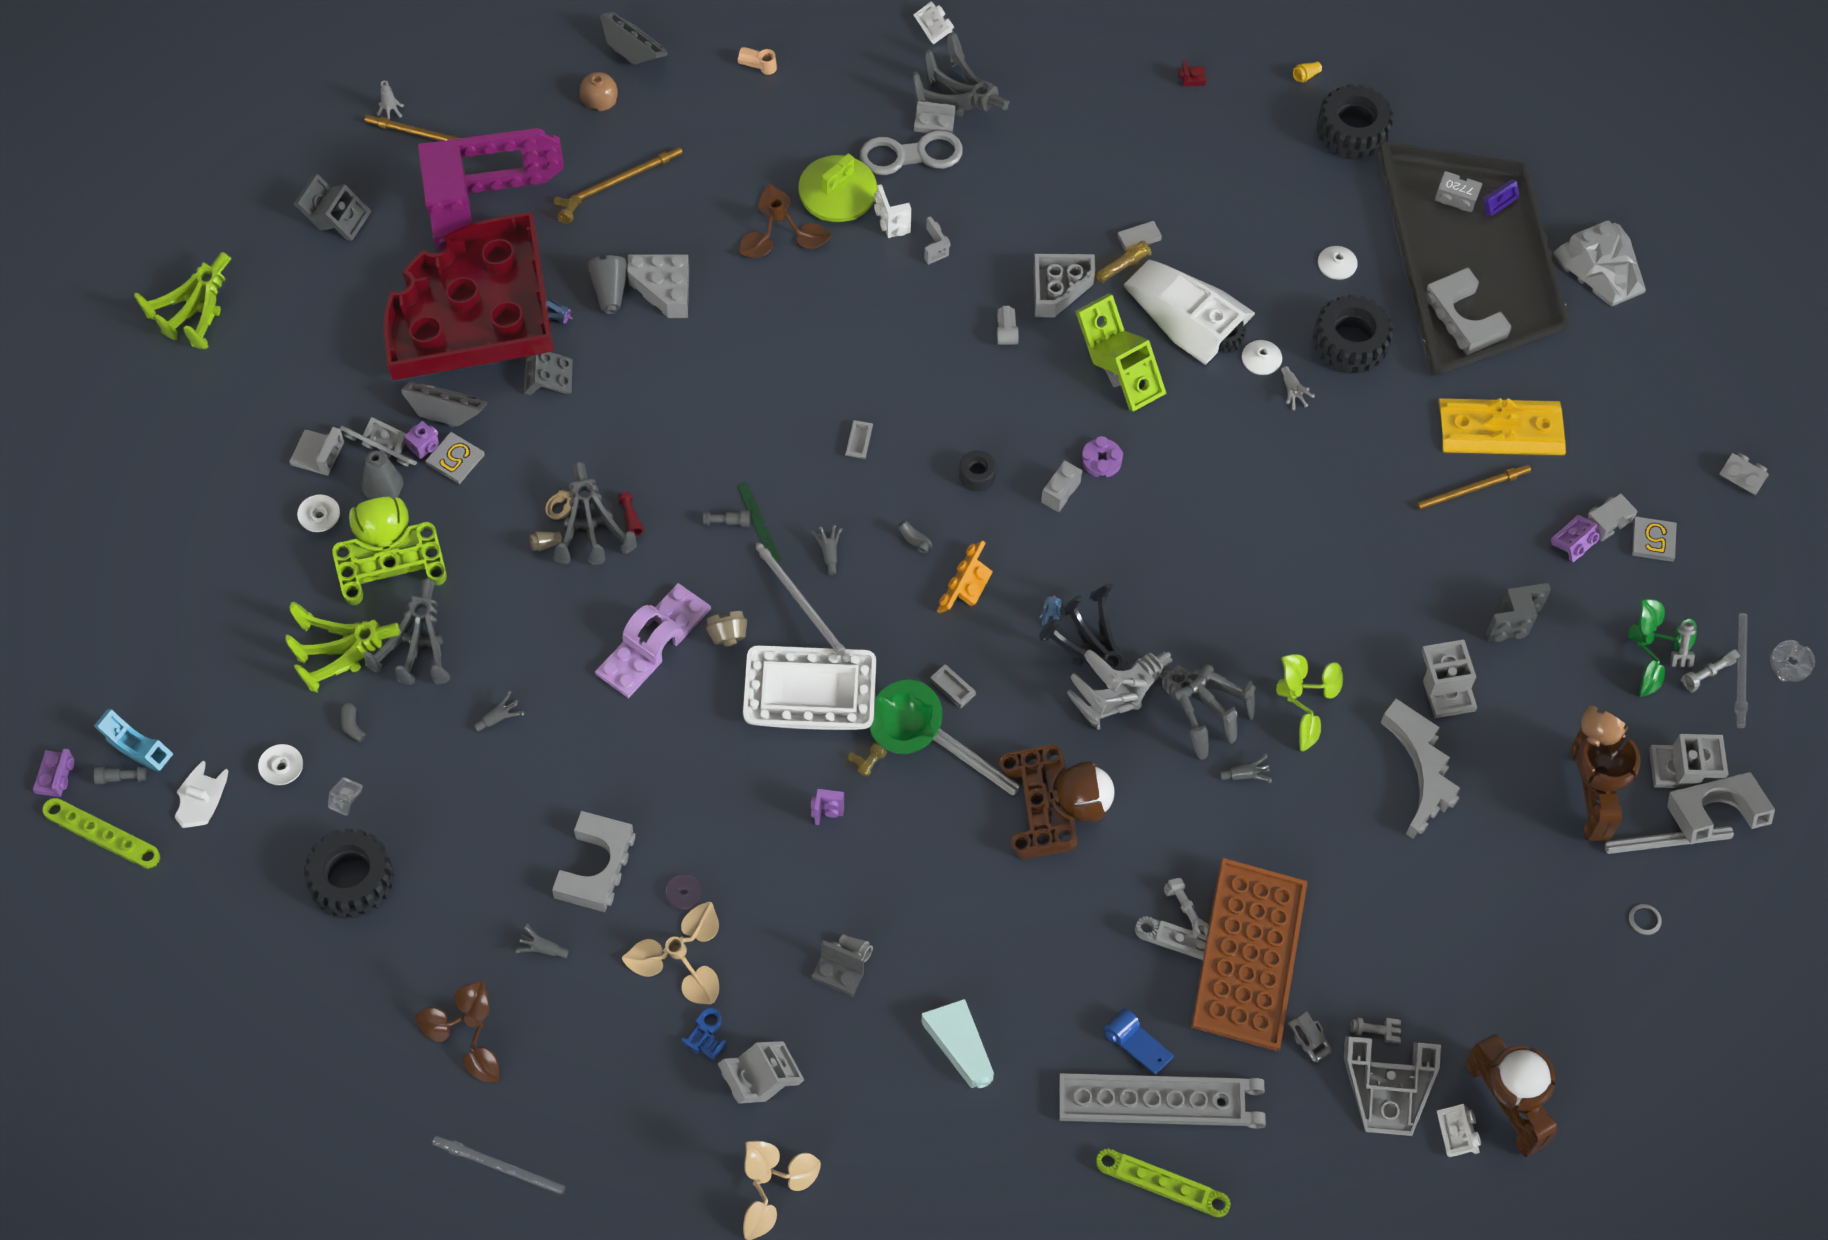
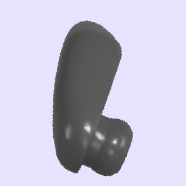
[897,520,932,553]
[341,703,366,742]

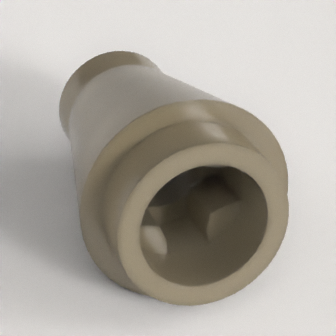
[530,531,562,552]

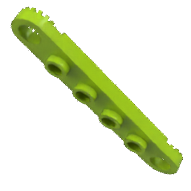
[43,798,160,869]
[1096,1149,1231,1217]

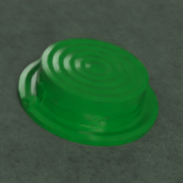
[870,680,942,754]

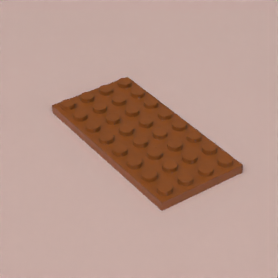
[1190,858,1308,1051]

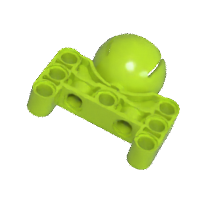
[332,497,447,605]

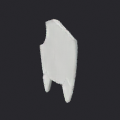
[175,761,228,828]

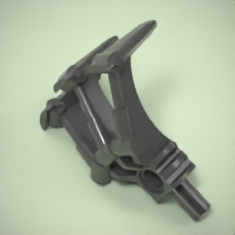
[913,32,1010,117]
[553,462,637,565]
[363,579,450,685]
[1159,665,1256,760]

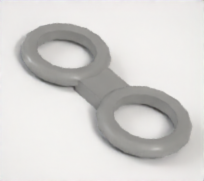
[859,130,963,175]

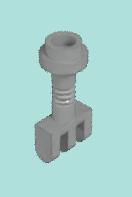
[1670,621,1696,667]
[1350,1017,1401,1044]

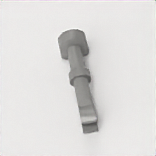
[1681,650,1740,693]
[1164,878,1209,938]

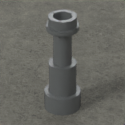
[703,510,750,527]
[94,766,146,784]

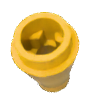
[1293,61,1322,82]

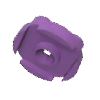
[1082,436,1123,477]

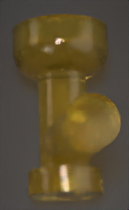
[554,195,582,224]
[847,743,887,777]

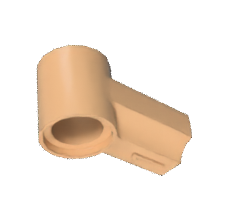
[738,47,777,75]

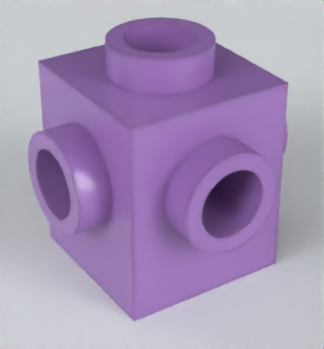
[404,421,439,459]

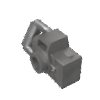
[1289,1011,1332,1063]

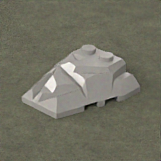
[1553,220,1646,307]

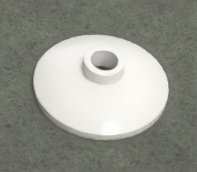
[1318,246,1357,280]
[1242,340,1282,375]
[297,495,340,532]
[258,744,303,785]

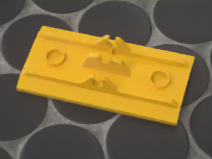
[1438,398,1566,455]

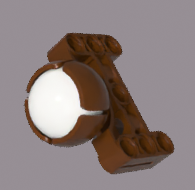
[999,744,1114,859]
[1465,1034,1558,1157]

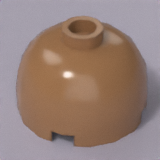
[579,72,618,111]
[1581,705,1628,747]

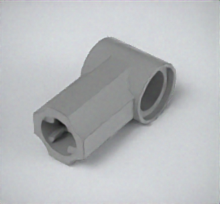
[997,306,1019,345]

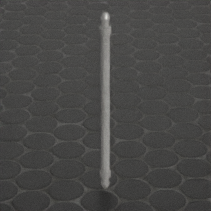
[756,543,850,662]

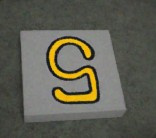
[426,432,485,484]
[1632,516,1677,562]

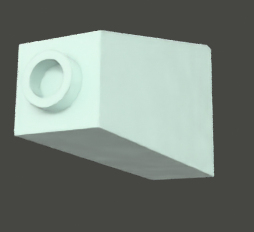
[921,999,994,1088]

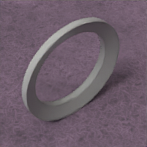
[1629,904,1662,935]

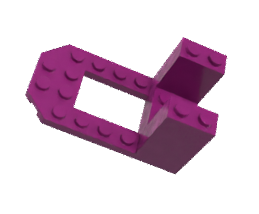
[418,128,564,249]

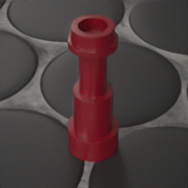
[618,491,644,537]

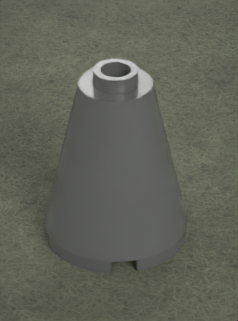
[588,255,628,314]
[361,451,404,500]

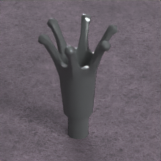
[811,525,843,575]
[474,690,524,732]
[1220,753,1272,783]
[515,923,569,959]

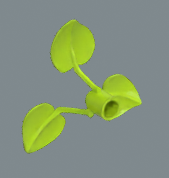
[1276,654,1343,751]

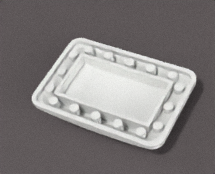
[743,646,876,730]

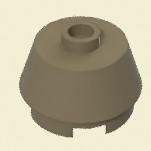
[706,611,747,647]

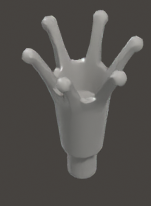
[377,80,404,118]
[1281,366,1315,410]

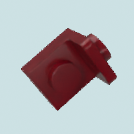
[1178,60,1206,87]

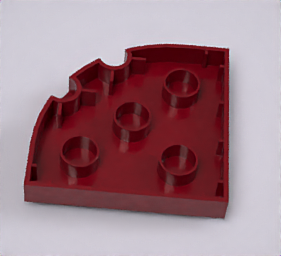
[384,211,554,380]

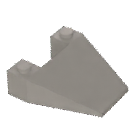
[1344,1036,1441,1136]

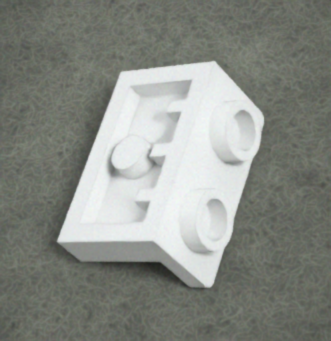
[914,1,955,45]
[1437,1104,1481,1157]

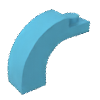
[94,709,173,771]

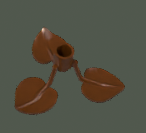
[739,184,831,258]
[415,980,500,1082]

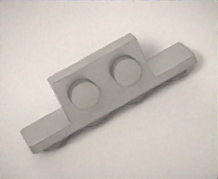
[340,417,417,467]

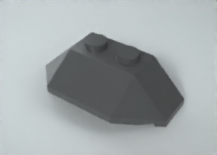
[600,12,668,64]
[402,382,487,427]

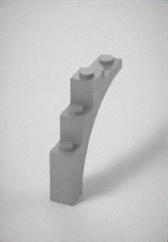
[1381,699,1460,839]

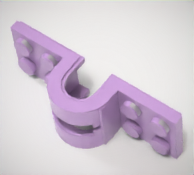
[595,583,711,699]

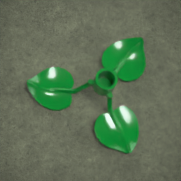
[1628,599,1697,697]

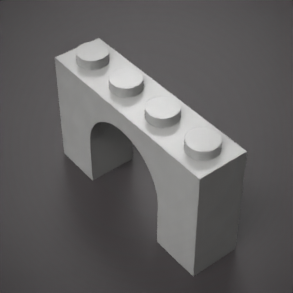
[1425,267,1512,355]
[1667,772,1775,844]
[552,811,636,912]

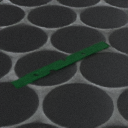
[738,483,781,563]

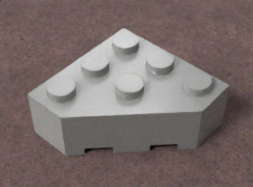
[1033,254,1095,317]
[627,255,689,318]

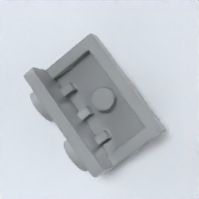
[1719,452,1769,496]

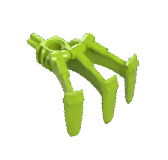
[134,252,231,349]
[285,602,400,692]

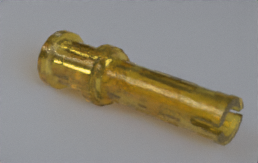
[1095,240,1152,283]

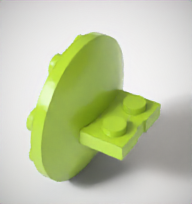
[799,153,877,222]

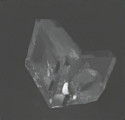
[328,777,362,815]

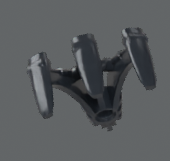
[1039,584,1128,671]

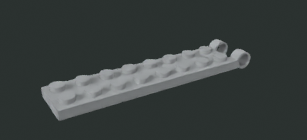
[1059,1073,1266,1129]

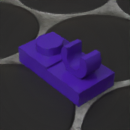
[1483,179,1520,216]

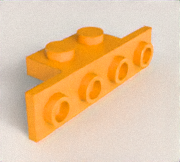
[937,540,993,613]

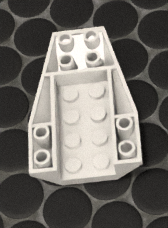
[1124,260,1255,365]

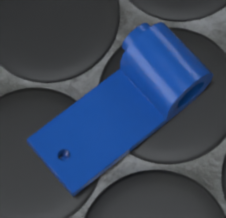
[1105,1008,1174,1075]

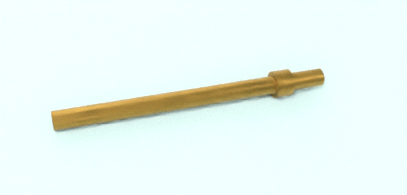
[364,115,459,141]
[575,147,683,201]
[1416,465,1531,510]

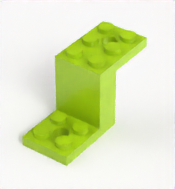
[1075,293,1166,412]

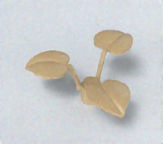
[622,902,719,1004]
[743,1141,821,1240]

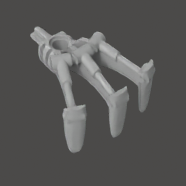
[1067,650,1172,730]

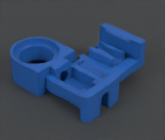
[682,1008,727,1061]

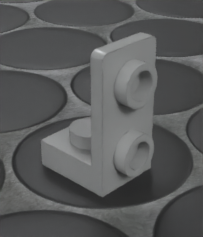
[924,216,951,265]

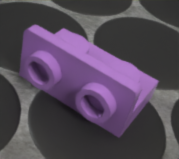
[1551,515,1600,562]
[33,749,74,797]
[811,789,844,825]

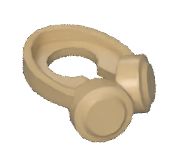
[545,490,579,520]

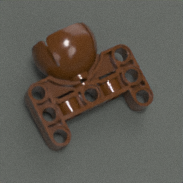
[1571,728,1641,841]

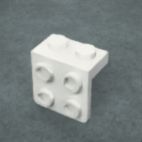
[874,184,911,238]

